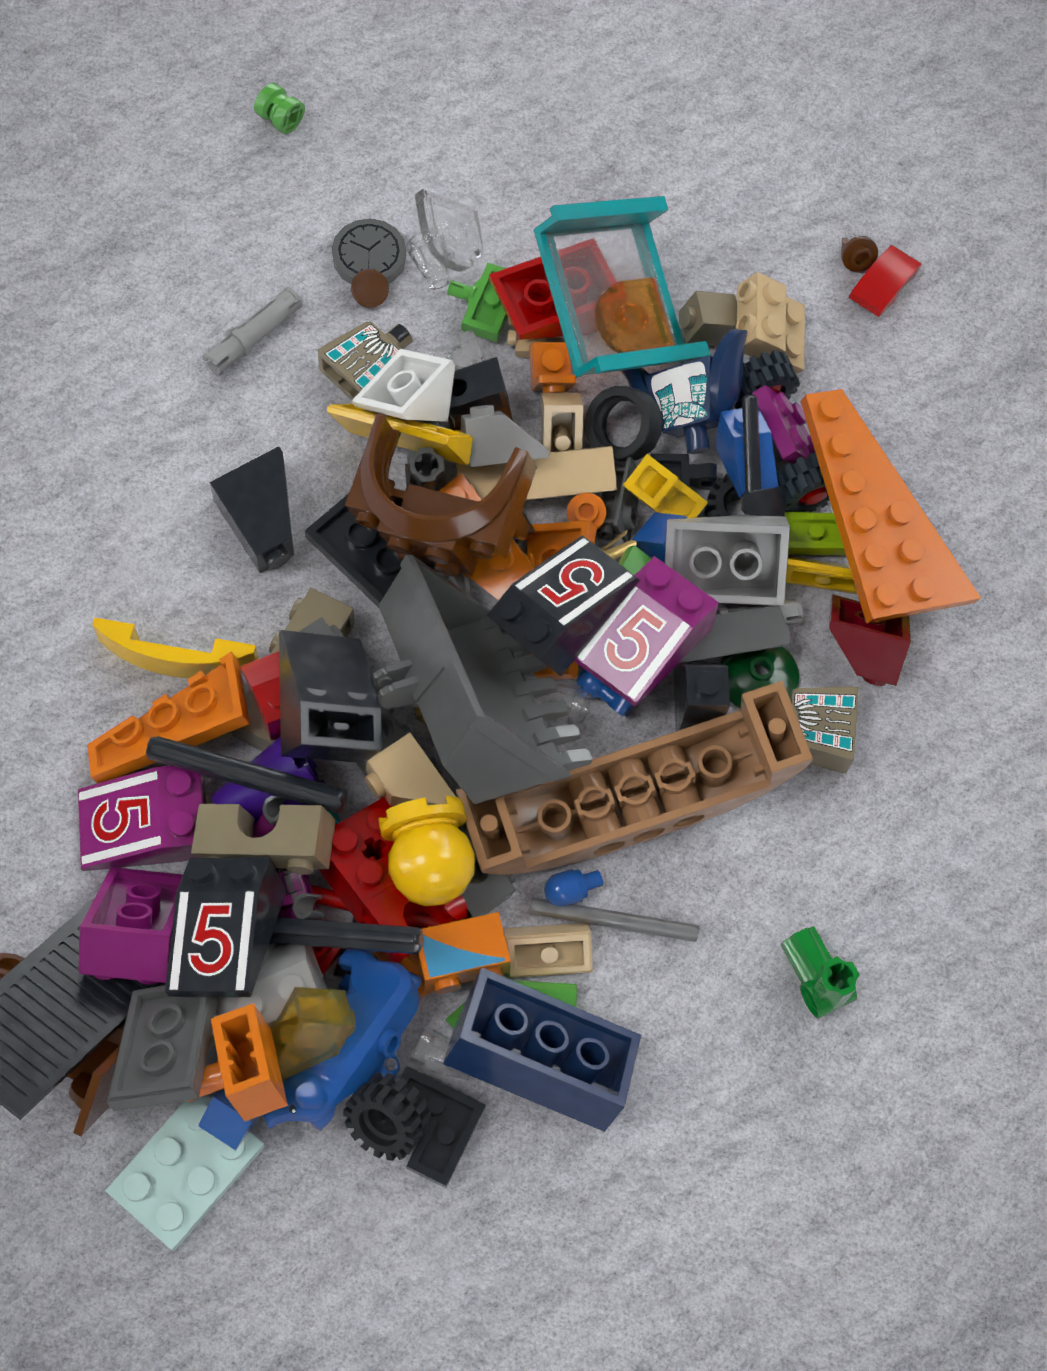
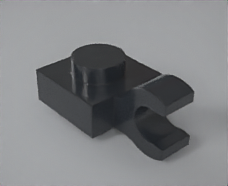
[650,453,717,490]

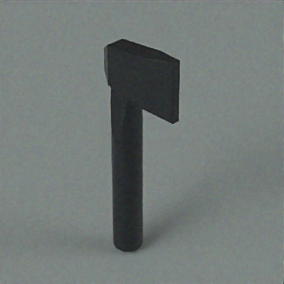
[741,395,785,517]

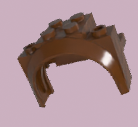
[345,414,537,577]

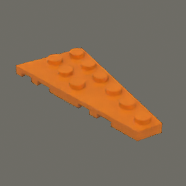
[800,389,981,624]

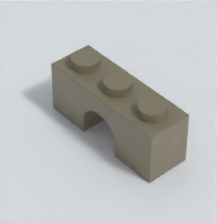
[191,804,335,875]

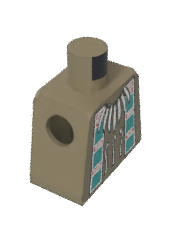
[317,322,413,400]
[789,686,859,774]

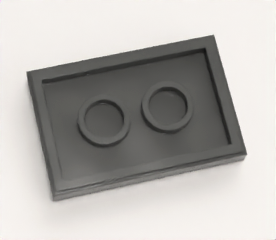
[107,985,218,1111]

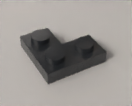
[401,1066,486,1188]

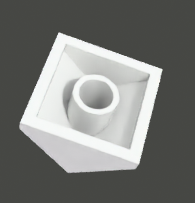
[352,349,455,422]

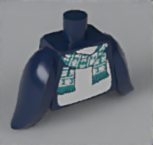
[621,329,748,454]

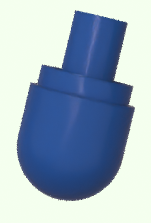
[544,869,603,906]

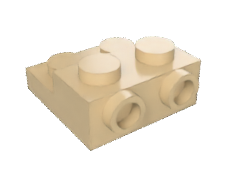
[736,272,805,374]

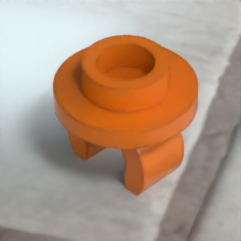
[567,493,606,530]

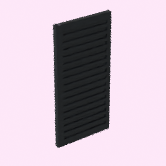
[0,899,166,1120]

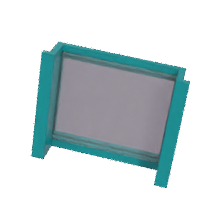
[533,196,711,378]

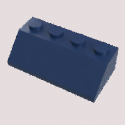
[443,967,641,1132]

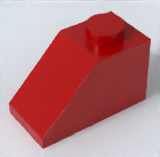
[240,651,281,741]

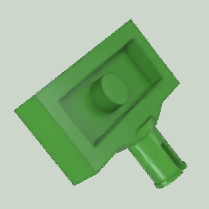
[447,263,508,342]

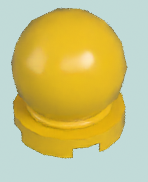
[378,796,475,906]

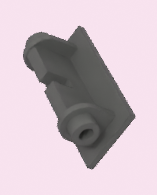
[597,457,639,543]

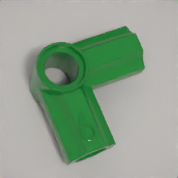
[780,926,860,1019]

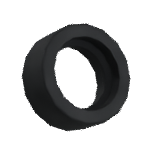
[584,386,663,461]

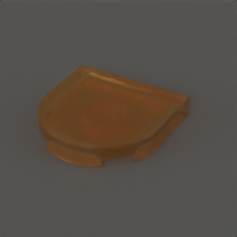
[595,277,674,353]

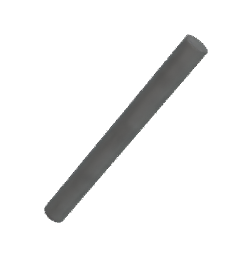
[529,897,699,942]

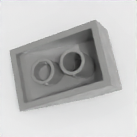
[665,515,790,606]

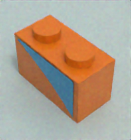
[417,912,511,994]

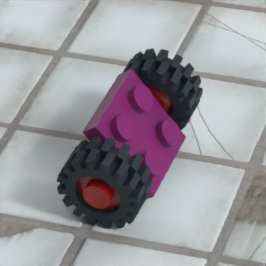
[734,350,830,512]

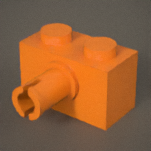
[188,1003,288,1122]

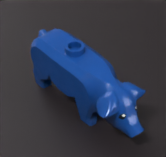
[263,949,422,1131]

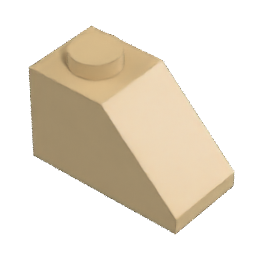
[541,393,583,453]
[364,733,456,806]

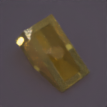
[271,987,355,1080]

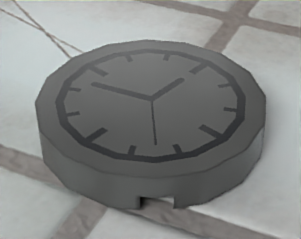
[332,218,406,284]

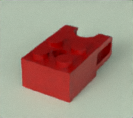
[318,797,467,962]

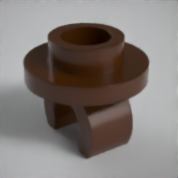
[841,236,878,272]

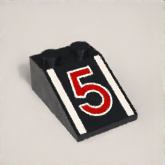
[487,535,640,676]
[165,857,286,997]

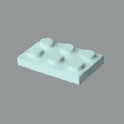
[105,1095,265,1252]

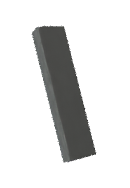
[680,605,791,663]

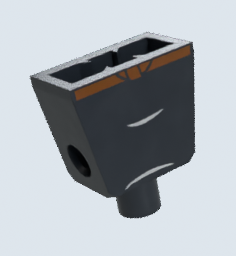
[448,357,513,430]

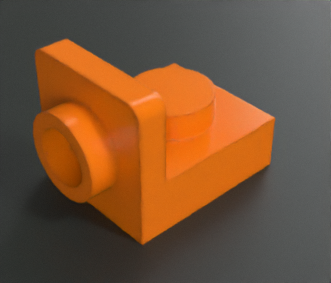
[529,342,576,393]

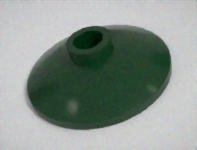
[721,646,799,709]

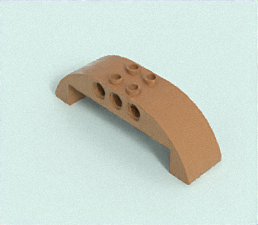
[455,681,813,875]

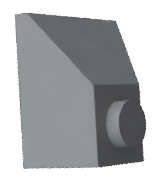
[461,405,549,467]

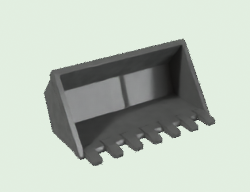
[372,554,592,804]

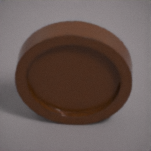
[351,269,389,308]

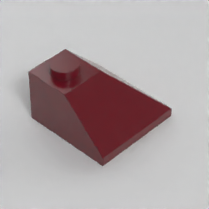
[829,594,911,686]

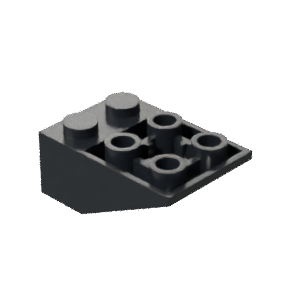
[279,630,382,763]

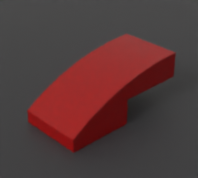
[848,245,922,317]

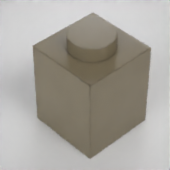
[679,291,737,346]

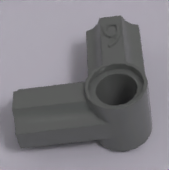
[405,420,446,491]

